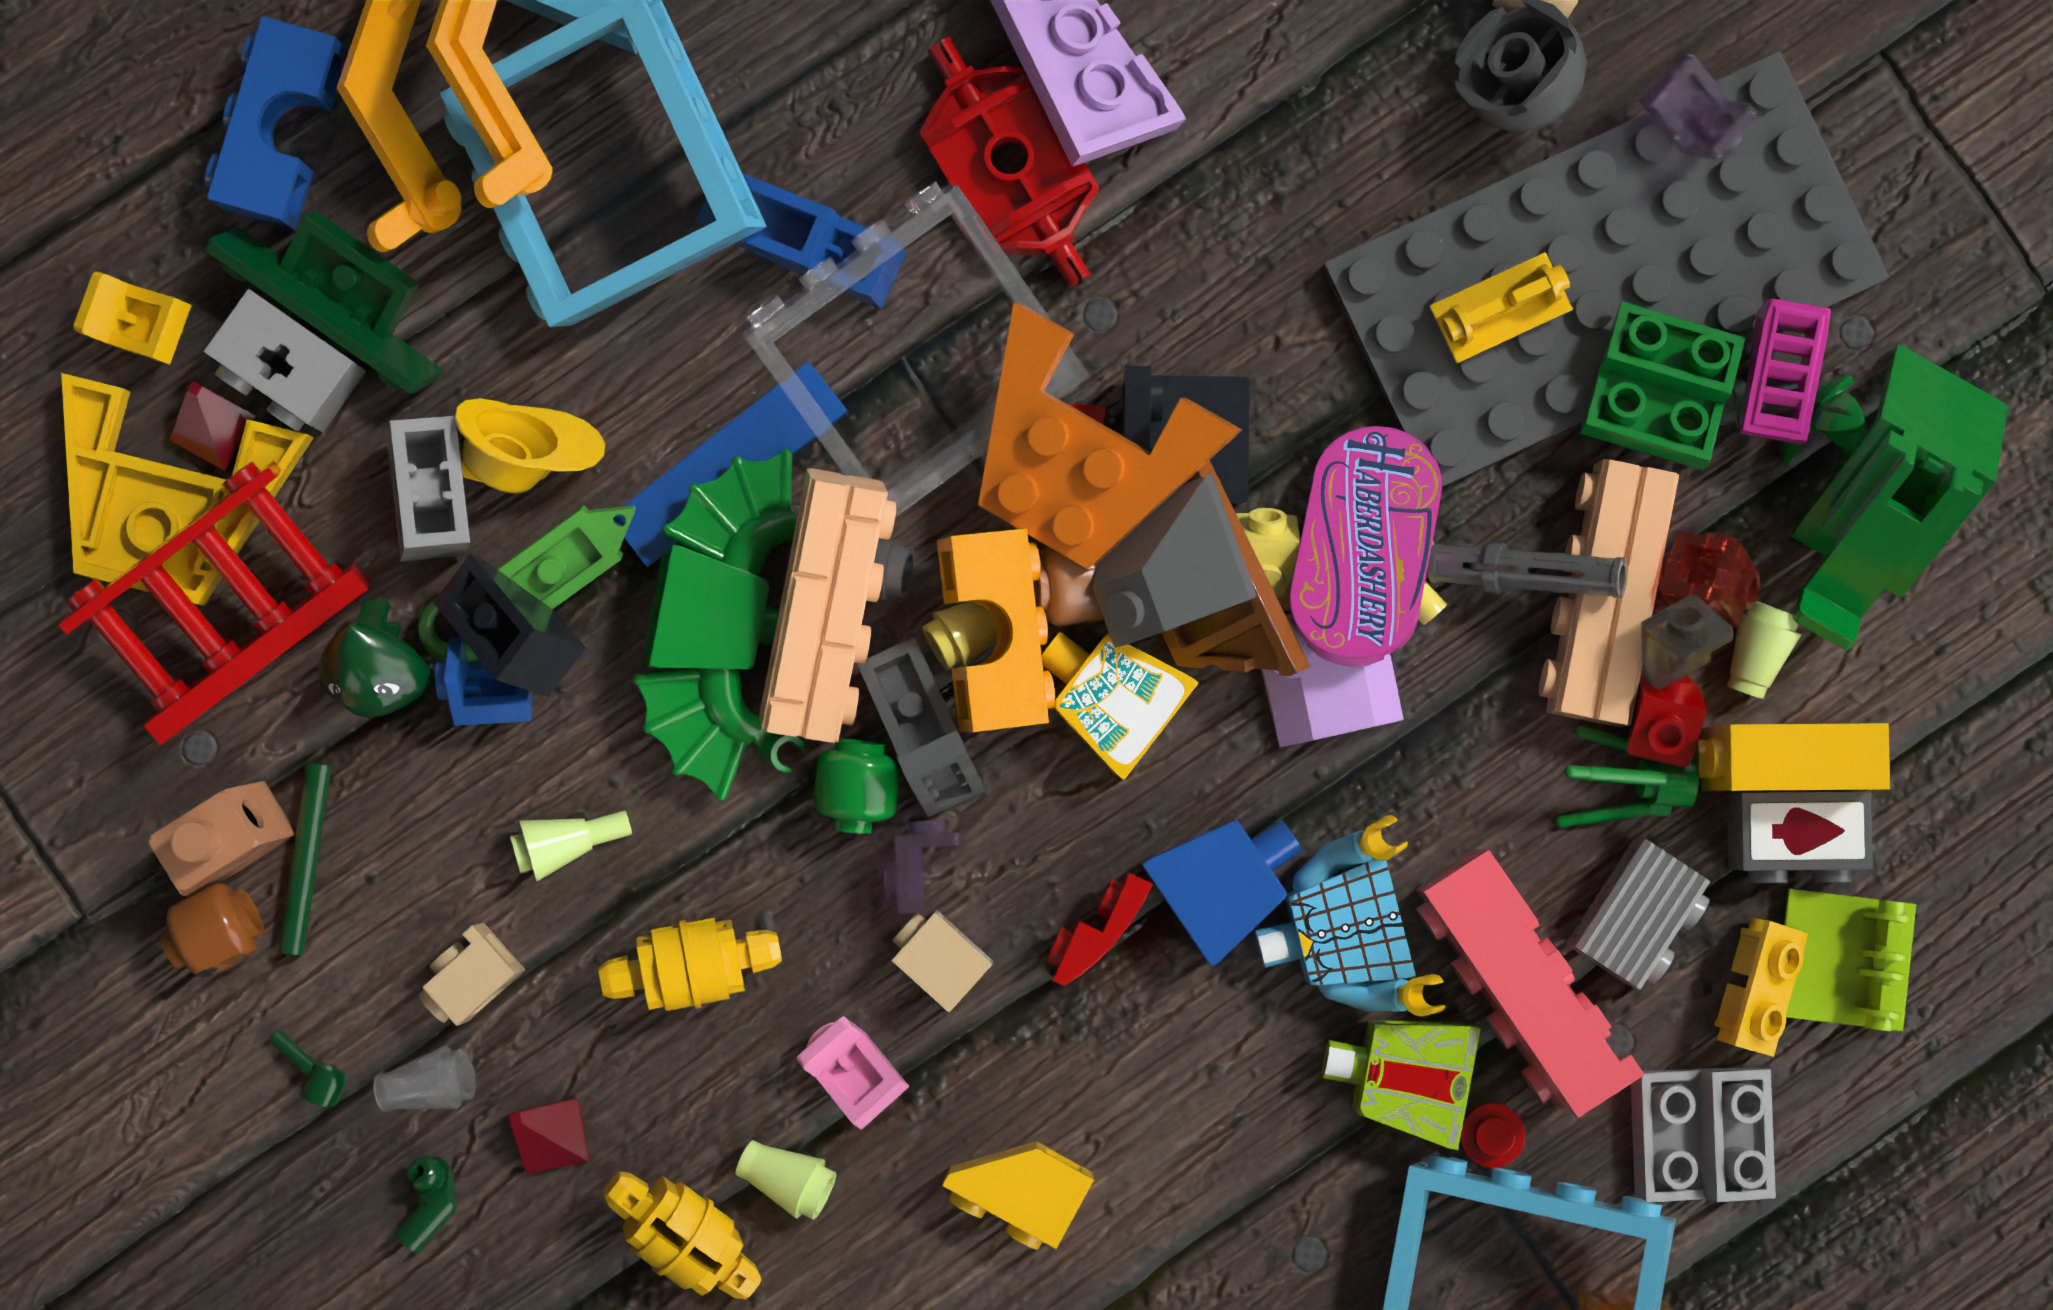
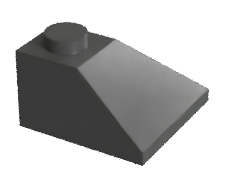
[1093,474,1257,648]

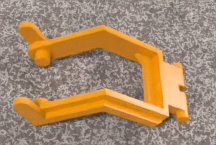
[336,0,552,252]

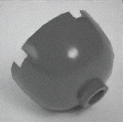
[1455,0,1587,132]

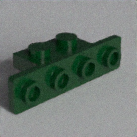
[205,211,442,394]

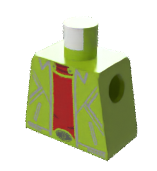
[1322,1020,1481,1150]

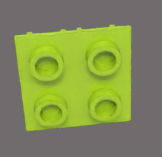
[1784,889,1916,1031]

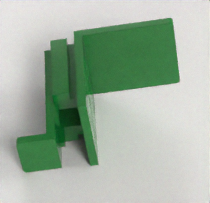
[1791,345,2008,650]

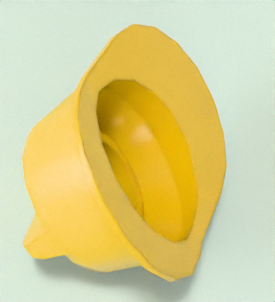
[454,398,605,494]

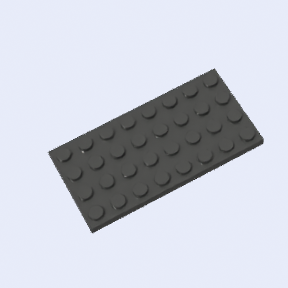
[1322,51,1890,487]

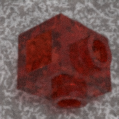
[1659,530,1760,630]

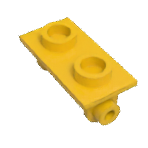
[1429,252,1573,364]
[1714,917,1808,1057]

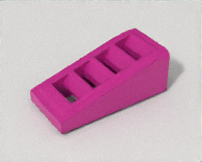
[1740,299,1831,445]

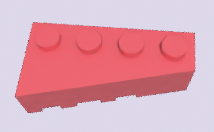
[1416,849,1645,1118]

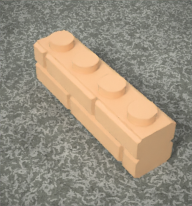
[1539,459,1679,727]
[759,468,896,743]

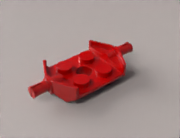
[919,37,1099,288]

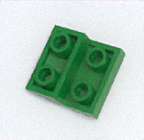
[1580,301,1745,470]

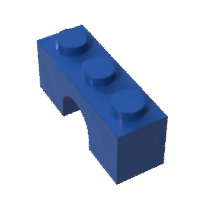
[205,16,349,231]

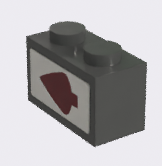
[1727,792,1873,883]

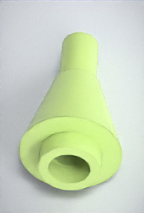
[510,810,632,882]

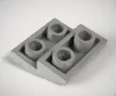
[1631,1068,1776,1202]

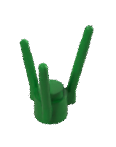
[1555,725,1699,828]

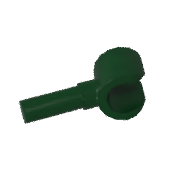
[269,1030,346,1107]

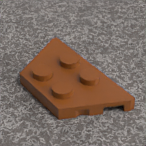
[1161,460,1310,676]

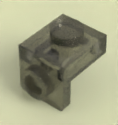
[1641,593,1733,690]

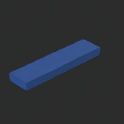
[615,361,849,569]

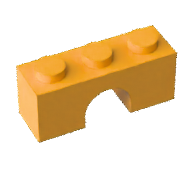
[937,528,1055,732]

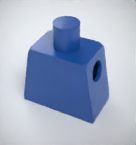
[1140,819,1303,966]

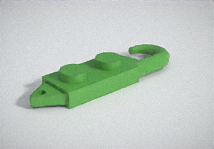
[418,504,636,662]

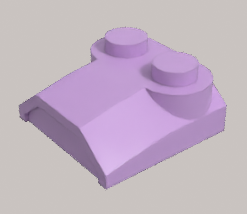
[1261,614,1404,748]

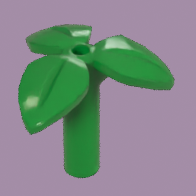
[1781,374,1867,465]

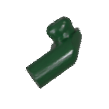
[395,1156,457,1254]

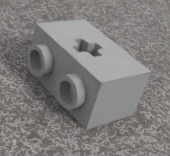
[203,289,367,432]
[386,416,470,562]

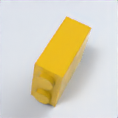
[1693,723,1890,791]

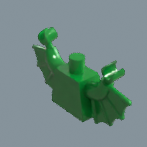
[633,448,806,801]

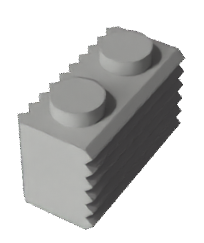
[1566,838,1710,990]

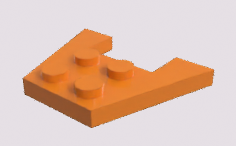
[978,303,1242,569]

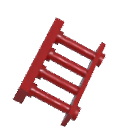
[58,460,371,746]

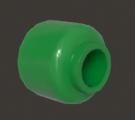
[813,739,900,834]

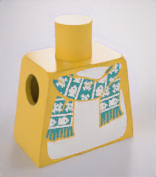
[1041,632,1198,780]

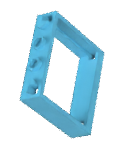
[440,0,767,327]
[1383,1154,1676,1310]

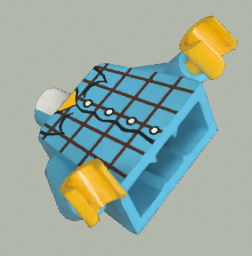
[1255,815,1445,1016]

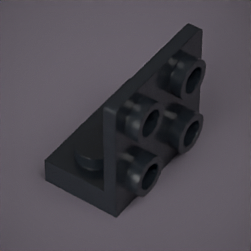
[1122,365,1250,504]

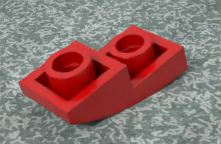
[1046,872,1153,986]

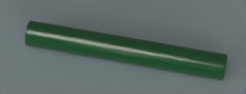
[278,762,332,955]

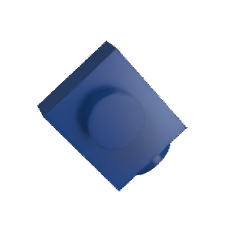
[435,637,534,726]

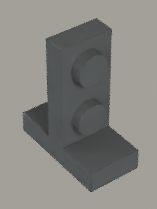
[857,637,986,817]

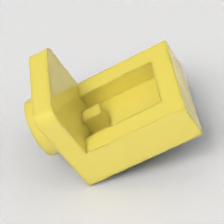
[1236,508,1301,611]

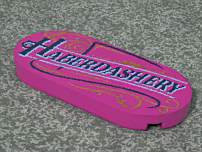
[1290,426,1442,667]

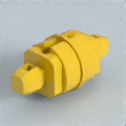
[598,917,782,1011]
[603,1171,762,1300]

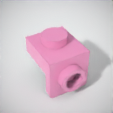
[796,1017,909,1130]

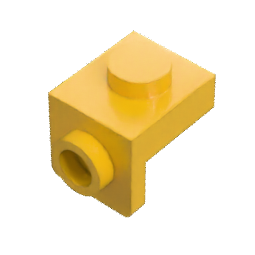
[73,271,191,365]

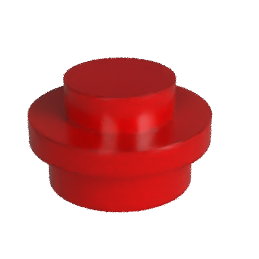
[1460,1102,1526,1168]

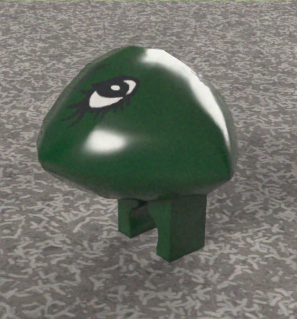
[318,600,433,718]

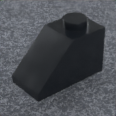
[433,553,586,697]

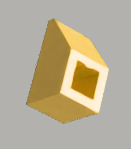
[942,1141,1094,1250]

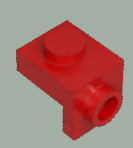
[1626,668,1708,768]

